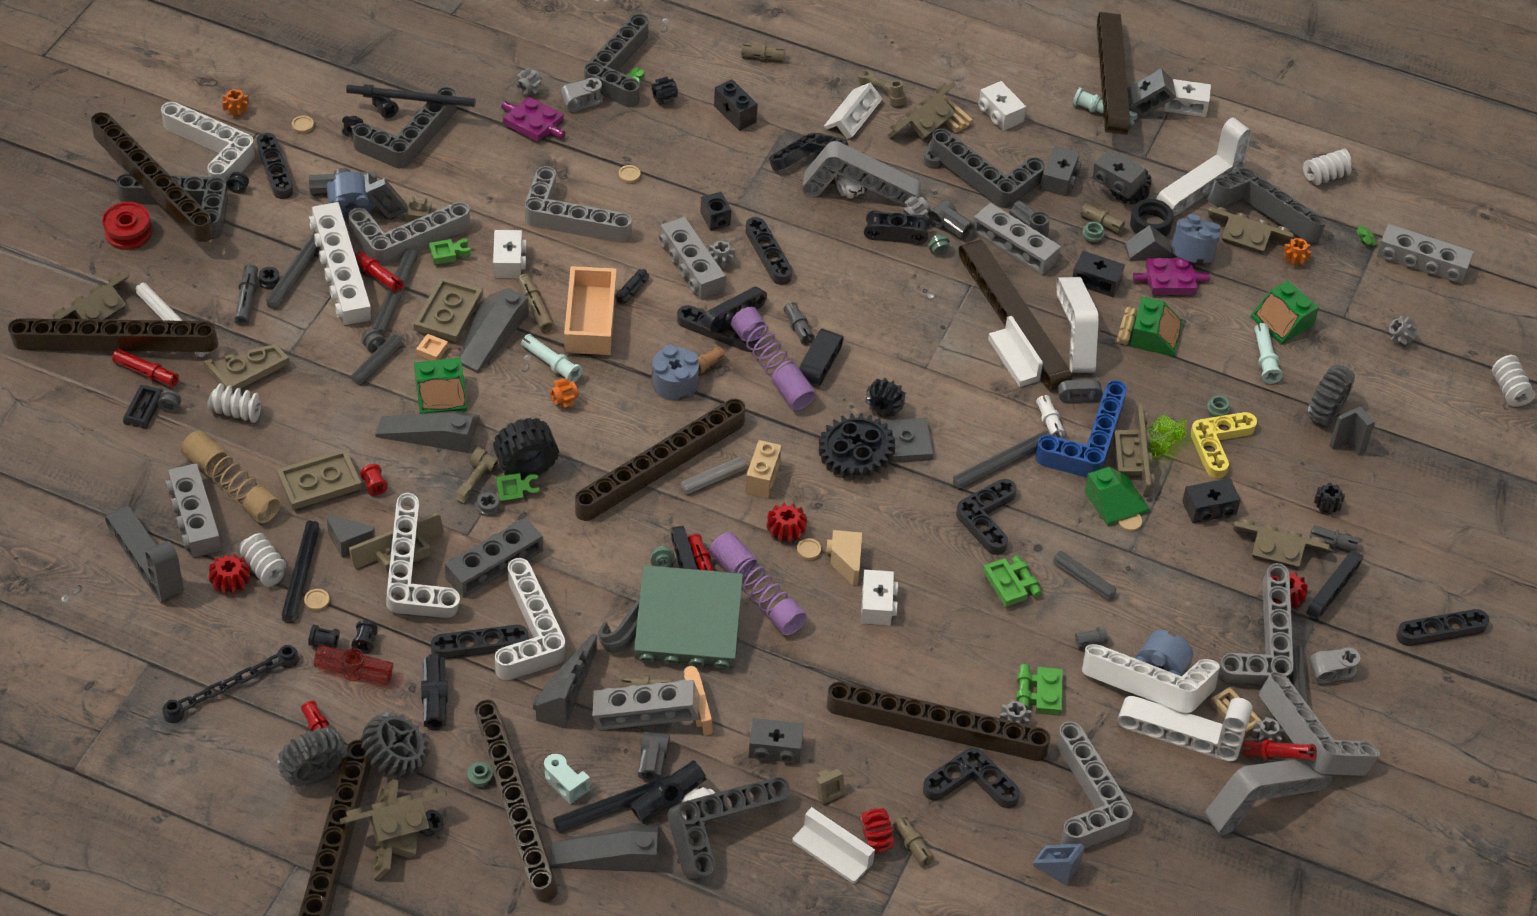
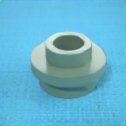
[1082,222,1105,242]
[928,235,950,254]
[1207,395,1231,417]
[650,546,675,567]
[467,762,493,787]

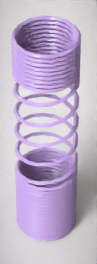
[731,307,816,410]
[710,532,807,635]

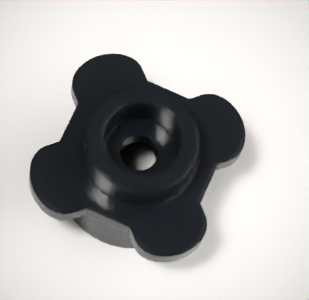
[342,116,364,136]

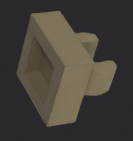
[405,196,432,221]
[815,769,846,804]

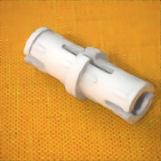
[1036,395,1065,438]

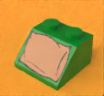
[1250,280,1319,345]
[1130,296,1183,357]
[414,357,467,413]

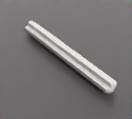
[136,283,209,357]

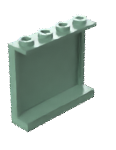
[634,565,743,669]

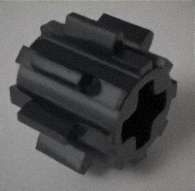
[651,77,678,104]
[1314,483,1345,515]

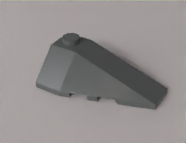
[459,288,529,373]
[375,411,480,453]
[533,634,597,728]
[550,823,658,872]

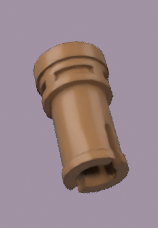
[698,346,725,375]

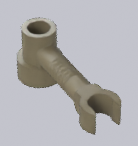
[858,70,907,106]
[456,447,499,503]

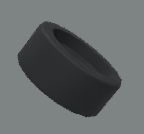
[1130,199,1174,236]

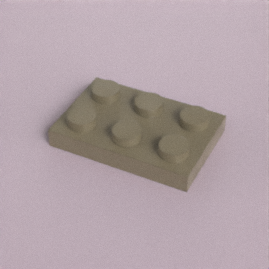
[413,277,483,342]
[277,448,362,510]

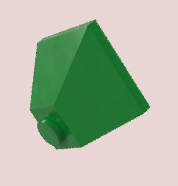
[1085,467,1150,526]

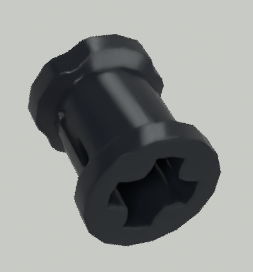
[372,96,399,119]
[351,620,378,654]
[308,624,340,651]

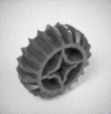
[1308,364,1355,426]
[360,711,430,779]
[277,727,348,786]

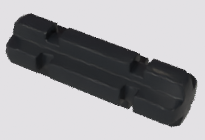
[616,269,649,303]

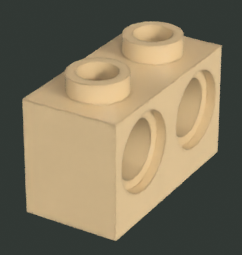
[745,440,782,499]

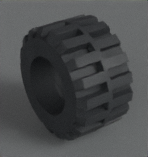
[493,418,559,480]

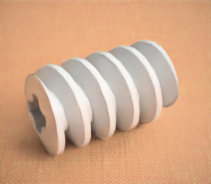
[1303,149,1352,185]
[1492,355,1535,407]
[207,383,261,423]
[237,533,286,586]

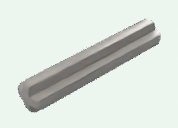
[681,457,746,494]

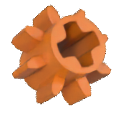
[222,89,249,116]
[1283,238,1312,266]
[550,378,579,408]

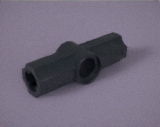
[421,654,448,730]
[629,760,707,824]

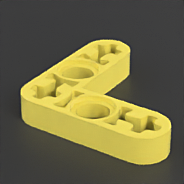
[1190,412,1257,478]

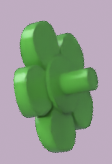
[627,67,645,83]
[1357,225,1377,247]

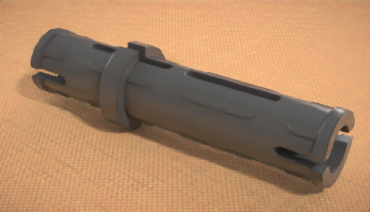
[234,264,258,326]

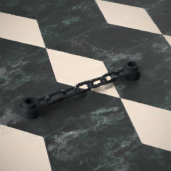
[162,645,299,723]

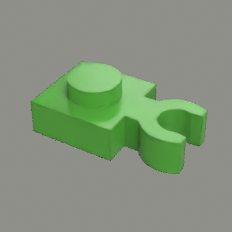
[429,239,471,265]
[495,473,540,501]

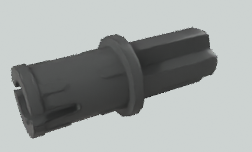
[1310,525,1360,551]

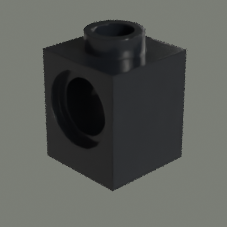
[700,192,731,230]

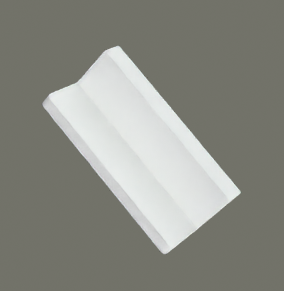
[824,82,882,139]
[988,316,1043,387]
[792,807,875,884]

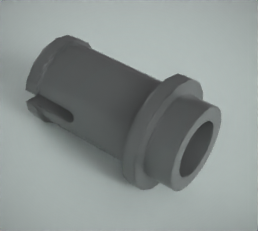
[1075,627,1108,649]

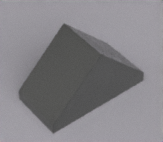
[1125,225,1173,261]
[326,515,375,557]

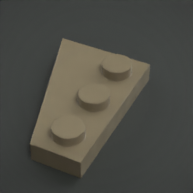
[204,344,290,393]

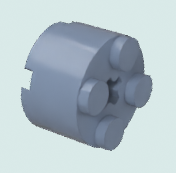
[326,172,374,222]
[1171,214,1221,263]
[652,345,699,401]
[1135,630,1193,676]

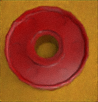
[102,202,152,250]

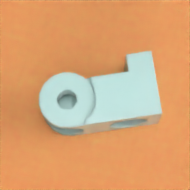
[544,754,590,805]

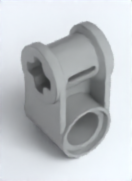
[560,77,603,112]
[1309,648,1361,684]

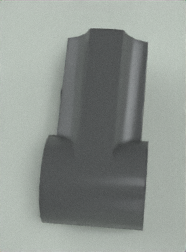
[928,200,974,239]
[1009,201,1050,238]
[638,731,670,782]

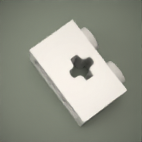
[1164,79,1211,117]
[978,81,1026,131]
[493,230,526,279]
[861,570,898,626]

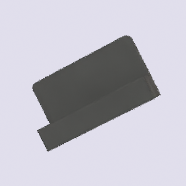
[364,173,408,219]
[1330,406,1375,455]

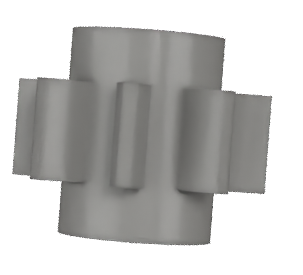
[516,68,542,96]
[903,196,931,223]
[709,241,735,269]
[1388,316,1418,345]
[999,700,1031,725]
[1251,717,1284,743]

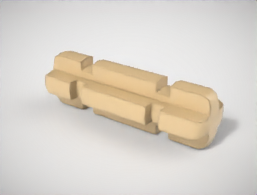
[1117,307,1137,345]

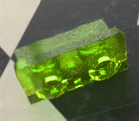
[1145,414,1187,460]

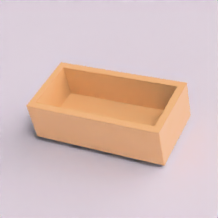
[564,266,616,355]

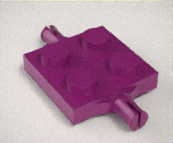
[501,96,566,142]
[1133,258,1210,295]

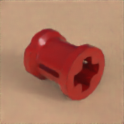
[360,464,388,496]

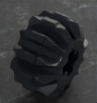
[865,378,906,417]

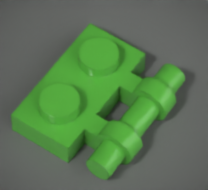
[983,555,1042,607]
[1016,664,1063,716]

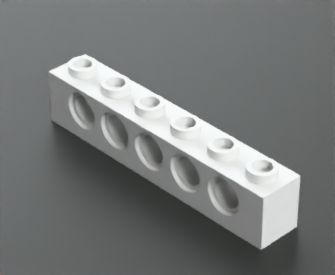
[309,202,371,325]

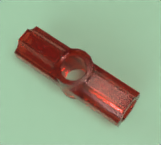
[314,645,394,684]

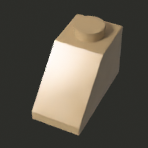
[826,530,862,586]

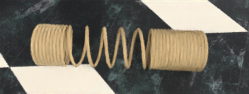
[181,430,280,523]

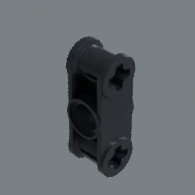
[864,210,930,244]

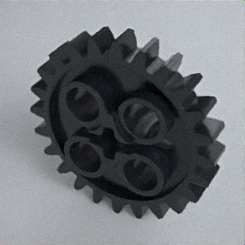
[818,413,895,480]

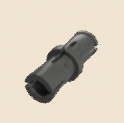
[783,302,814,344]

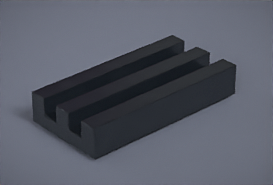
[123,385,163,429]

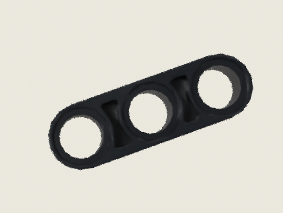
[799,328,844,386]

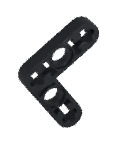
[769,133,848,171]
[956,479,1016,555]
[923,748,1020,808]

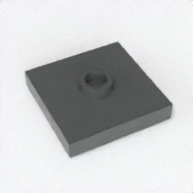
[881,418,933,462]

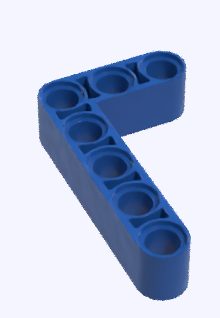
[1035,380,1127,478]

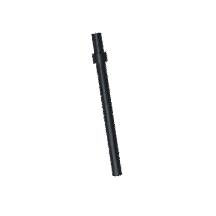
[346,84,476,107]

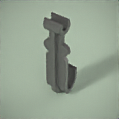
[598,601,639,653]

